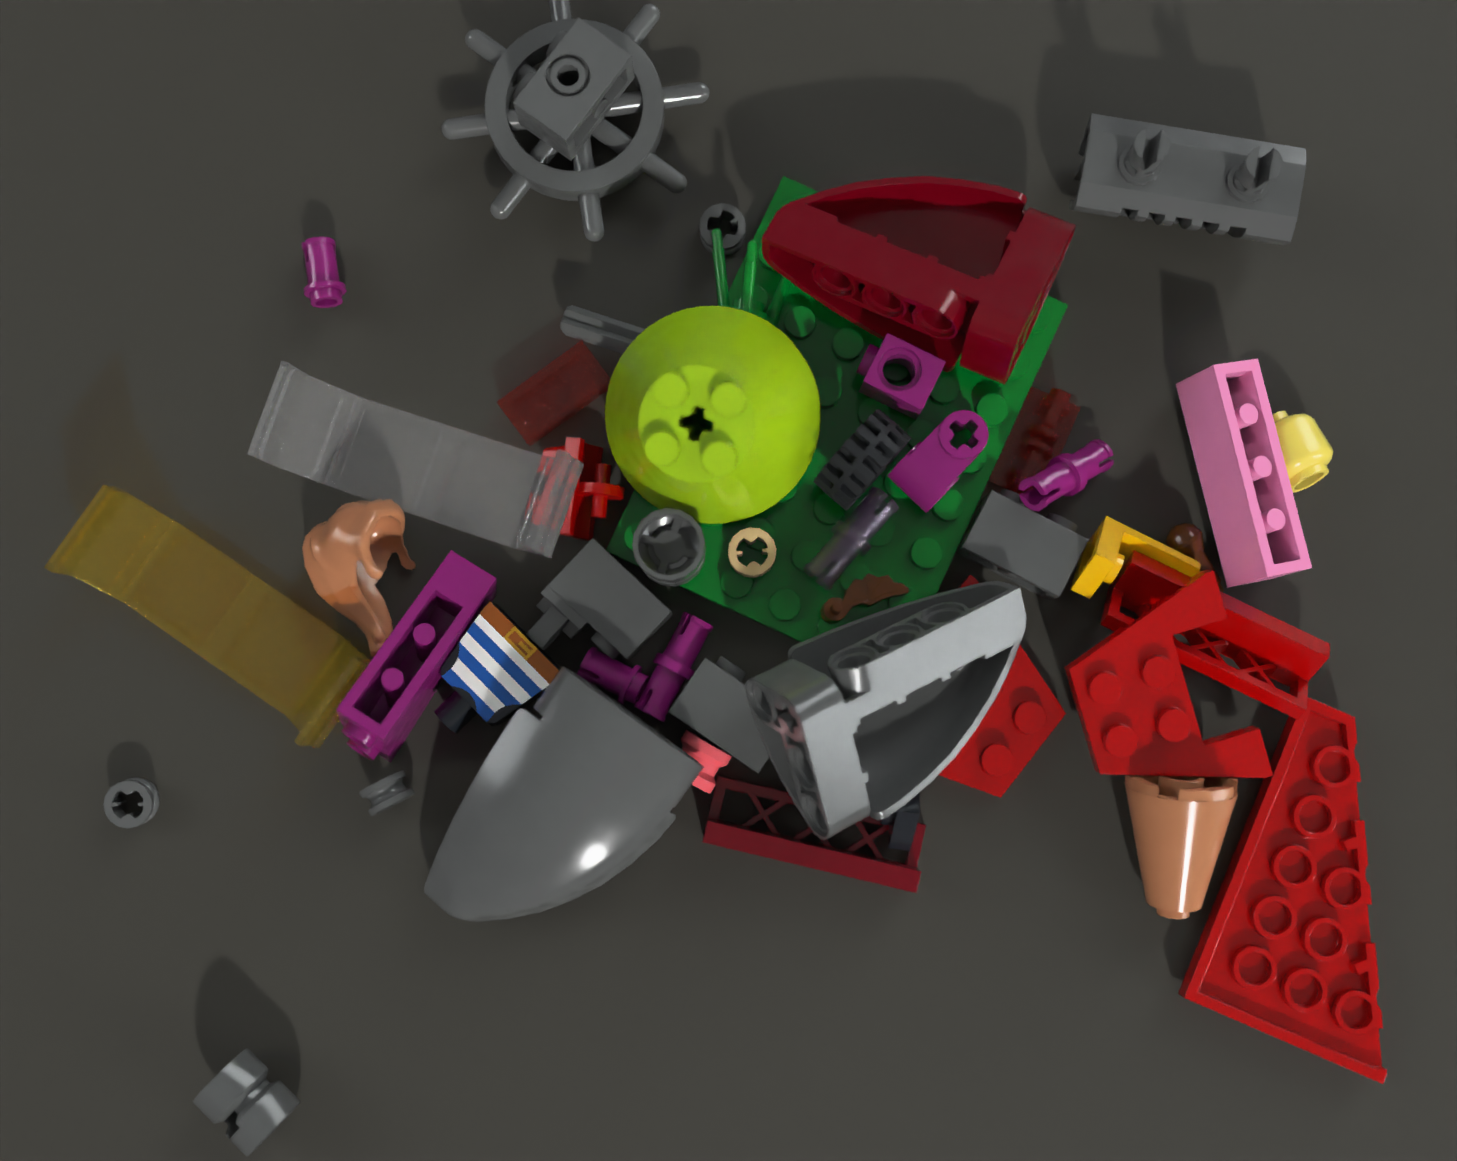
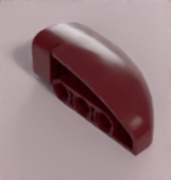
[762,176,1076,385]

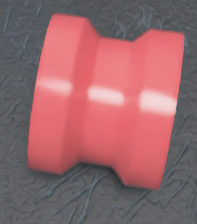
[681,730,732,794]

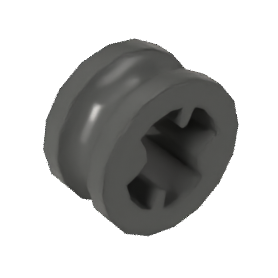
[699,203,746,256]
[359,770,415,816]
[103,777,160,829]

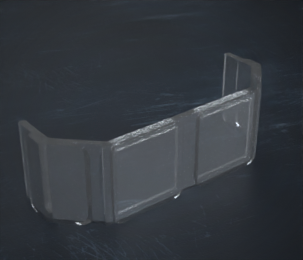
[247,361,584,558]

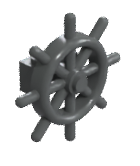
[441,0,710,242]

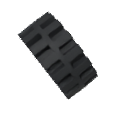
[813,409,911,511]

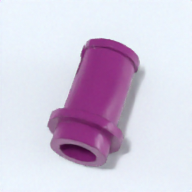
[301,237,346,308]
[577,647,649,705]

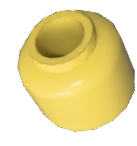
[1272,411,1333,493]

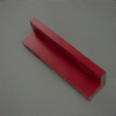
[702,775,926,893]

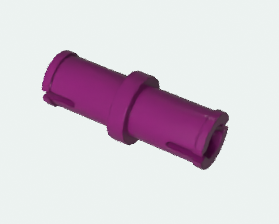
[1019,439,1114,511]
[634,612,713,722]

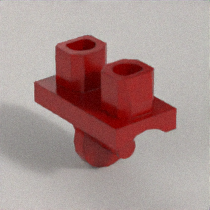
[535,437,625,541]

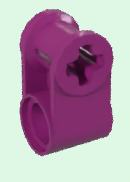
[887,410,989,513]

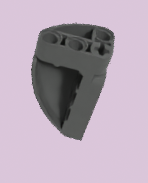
[745,581,1026,840]
[424,666,704,922]

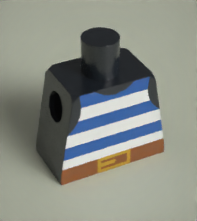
[434,601,561,734]

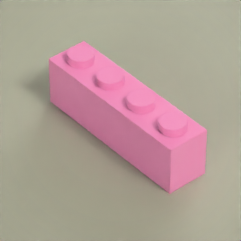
[1176,358,1312,588]

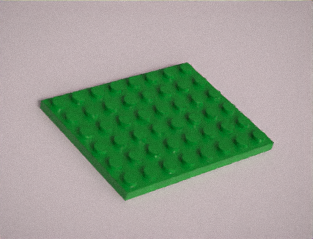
[606,176,1068,643]

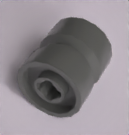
[632,508,706,587]
[192,1048,301,1157]

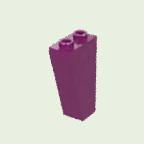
[336,550,497,762]

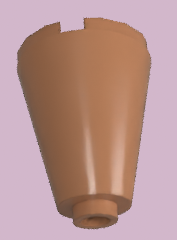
[1124,775,1238,919]

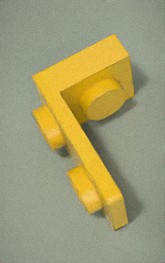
[1070,516,1201,599]

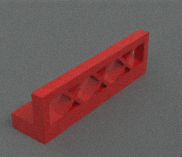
[1100,550,1330,720]

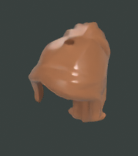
[302,499,416,657]

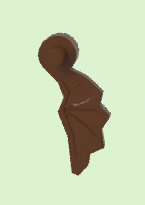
[820,573,909,624]

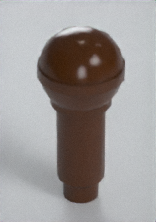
[1166,523,1225,592]

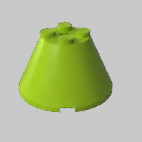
[605,306,821,524]

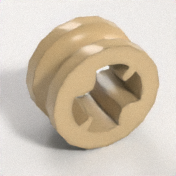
[728,527,777,578]

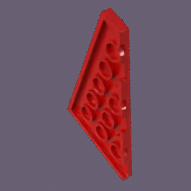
[1178,697,1387,1084]

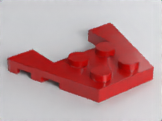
[1064,570,1273,778]
[939,575,1066,798]

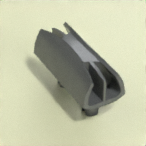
[1068,113,1306,246]

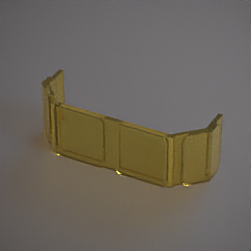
[44,484,371,748]

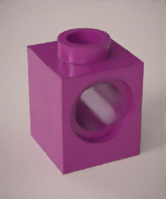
[856,333,946,420]

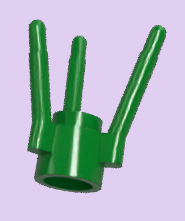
[711,228,792,326]

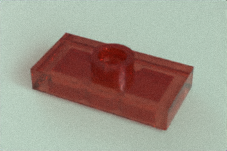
[497,340,611,447]

